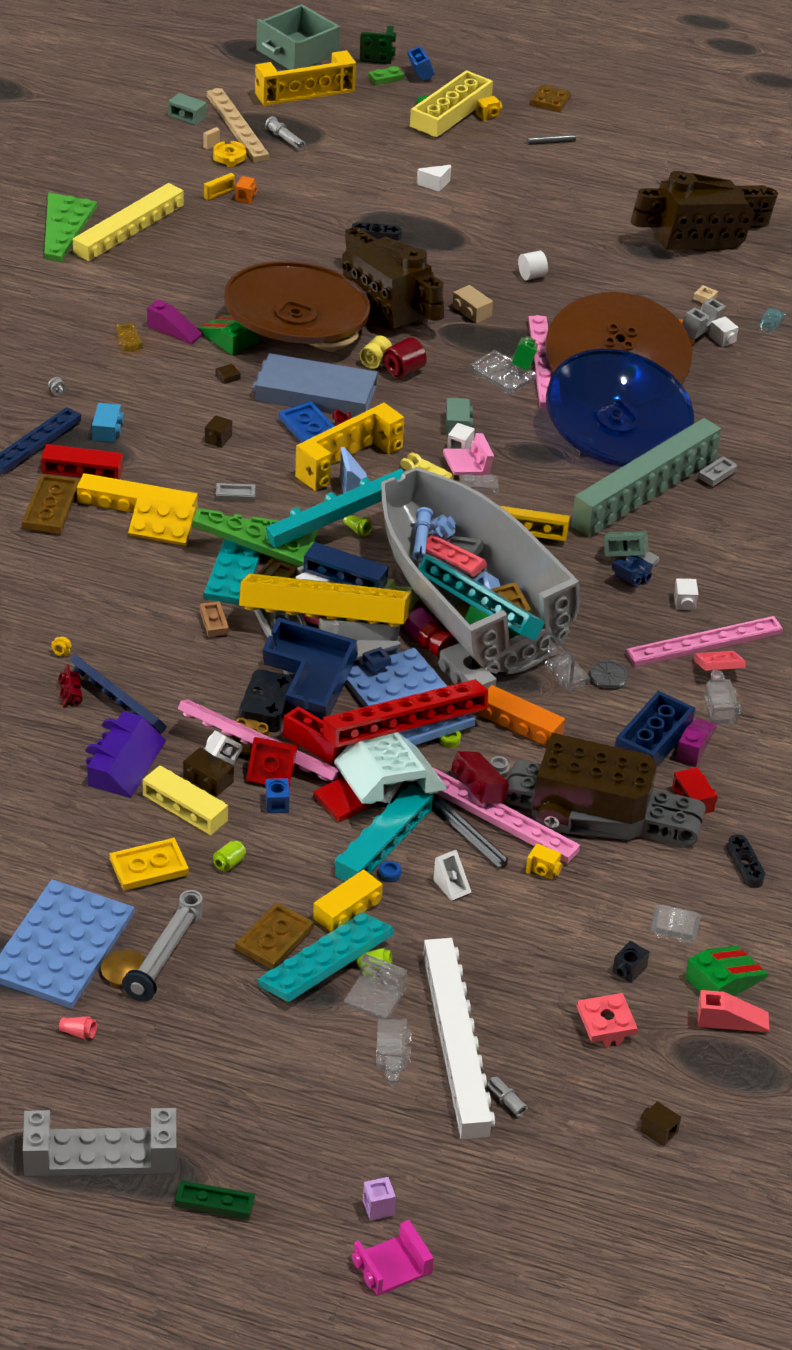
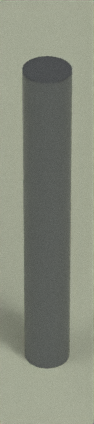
[527,134,576,144]

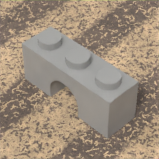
[682,297,726,339]
[439,643,497,689]

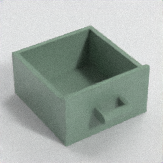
[256,4,340,70]

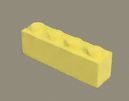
[143,766,228,835]

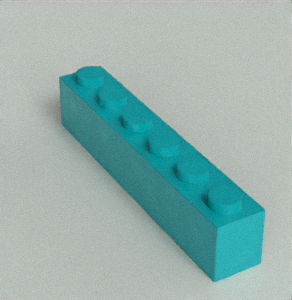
[334,784,433,881]

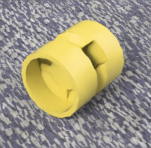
[359,336,392,369]

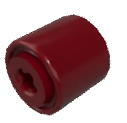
[383,337,427,379]

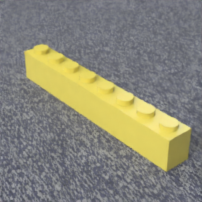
[73,183,184,262]

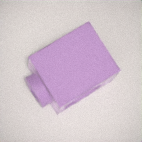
[363,1177,396,1221]

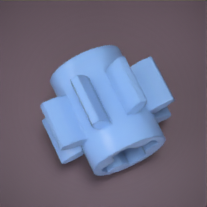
[431,515,456,540]

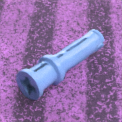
[412,507,434,561]

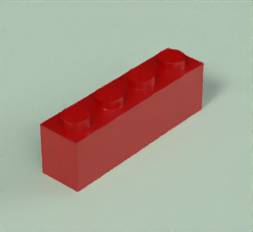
[41,444,123,480]

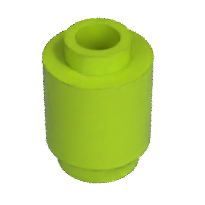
[213,841,246,872]

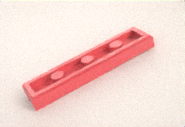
[425,534,487,577]

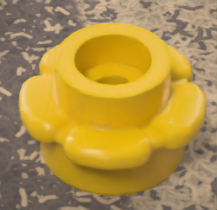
[51,637,72,656]

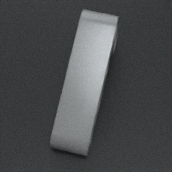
[319,617,400,641]

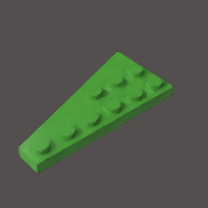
[44,192,97,262]

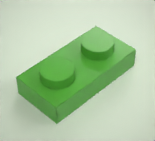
[368,66,404,85]

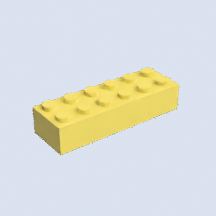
[410,70,493,137]

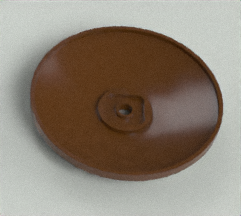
[224,261,370,344]
[545,292,692,410]

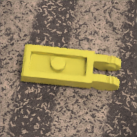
[400,452,454,480]

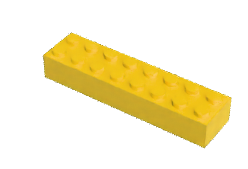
[239,573,411,627]

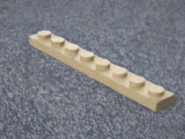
[207,88,269,163]

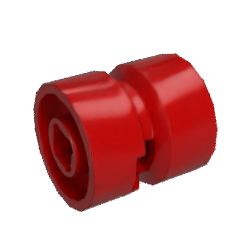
[417,621,456,658]

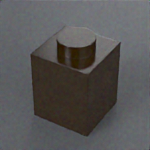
[205,415,232,448]
[640,1101,681,1146]

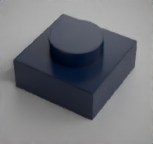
[362,647,391,671]

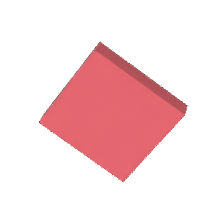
[694,651,746,671]

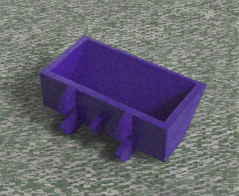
[85,711,166,798]

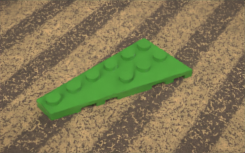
[191,508,318,567]

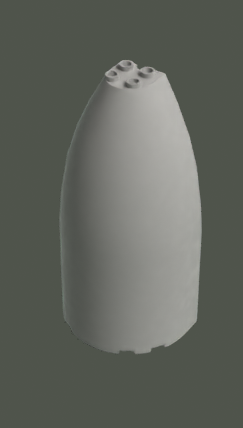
[381,467,580,674]

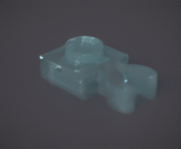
[760,308,785,333]

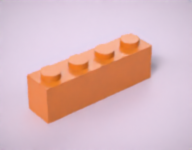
[477,685,565,746]

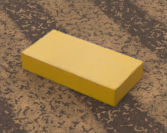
[204,173,235,201]

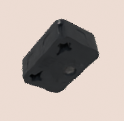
[240,670,293,733]

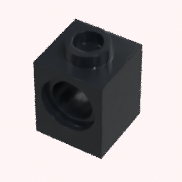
[612,940,650,983]

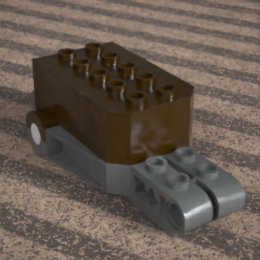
[505,733,706,848]

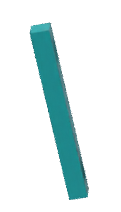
[266,469,404,548]

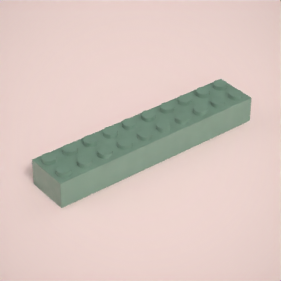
[571,418,721,538]

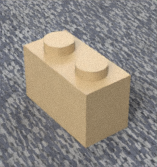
[452,285,493,323]

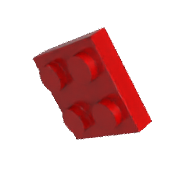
[246,737,298,789]

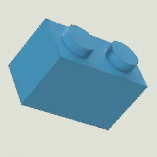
[92,403,124,443]

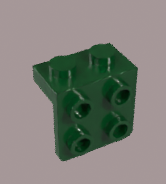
[360,26,397,64]

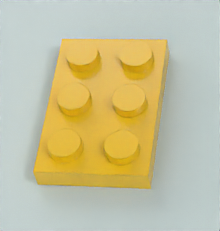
[128,497,196,546]
[110,838,189,891]

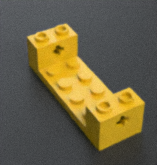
[255,50,356,106]
[295,403,404,491]

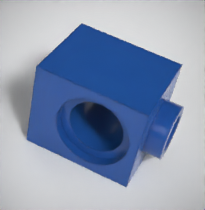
[265,778,290,813]

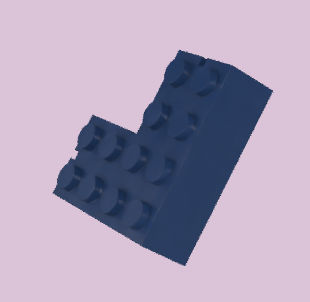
[262,617,358,720]

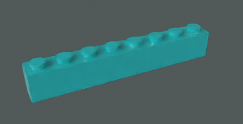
[418,554,545,641]

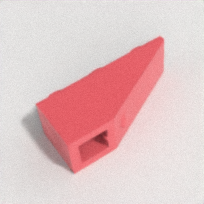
[697,990,769,1032]

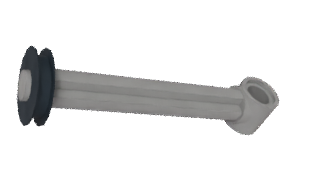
[122,890,203,1001]

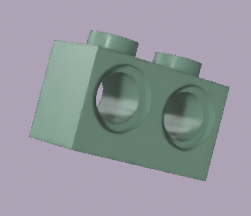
[604,531,649,557]

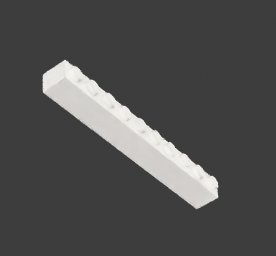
[423,938,495,1139]

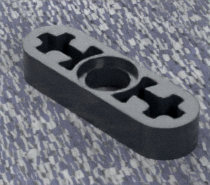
[352,222,402,241]
[727,835,765,888]

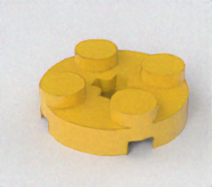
[213,141,246,167]

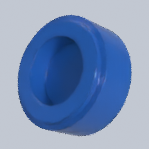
[378,861,401,883]

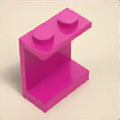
[352,1220,434,1296]

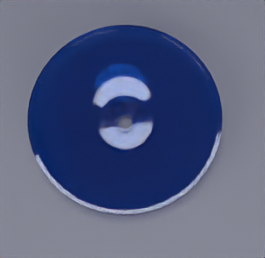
[546,348,694,467]

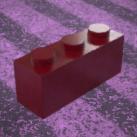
[451,751,510,803]

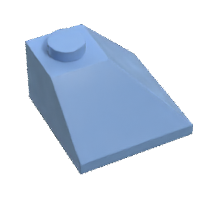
[339,447,367,493]

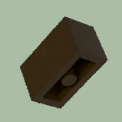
[183,747,234,796]

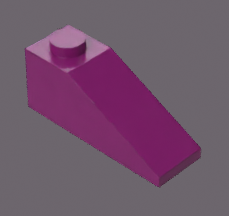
[147,300,202,345]
[676,718,717,767]

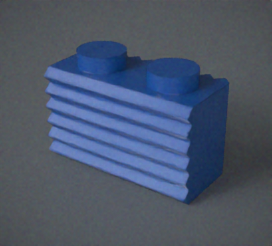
[407,46,435,81]

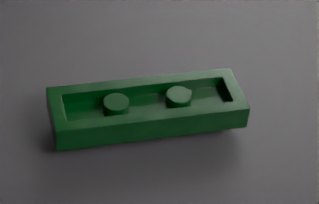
[175,1180,255,1220]

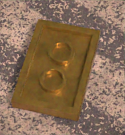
[235,902,314,969]

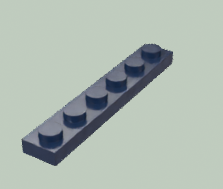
[0,407,81,474]
[70,654,167,733]

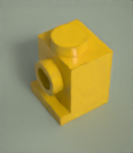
[476,96,503,121]
[526,843,563,880]

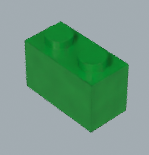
[511,336,538,371]

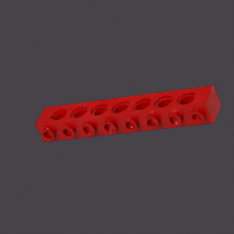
[323,679,488,748]

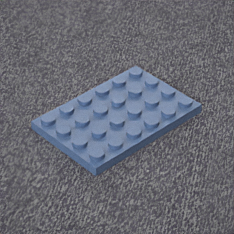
[345,648,475,745]
[0,879,135,1009]

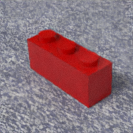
[282,706,347,765]

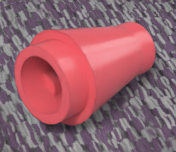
[59,1016,97,1040]

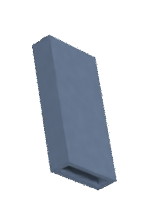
[252,353,378,417]

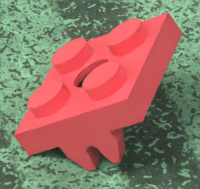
[577,993,638,1048]

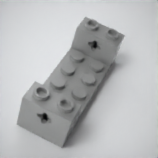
[23,1108,177,1176]

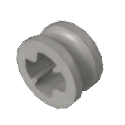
[48,377,67,396]

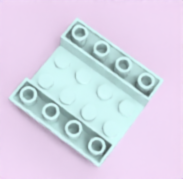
[334,732,446,804]

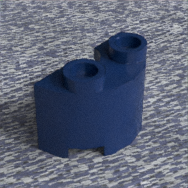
[612,556,653,587]

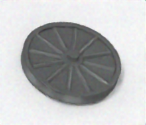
[590,660,628,689]

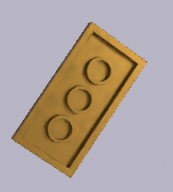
[22,474,80,534]

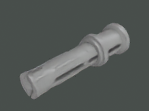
[265,116,306,151]

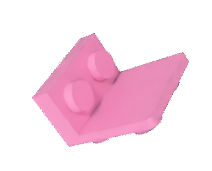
[443,433,494,476]

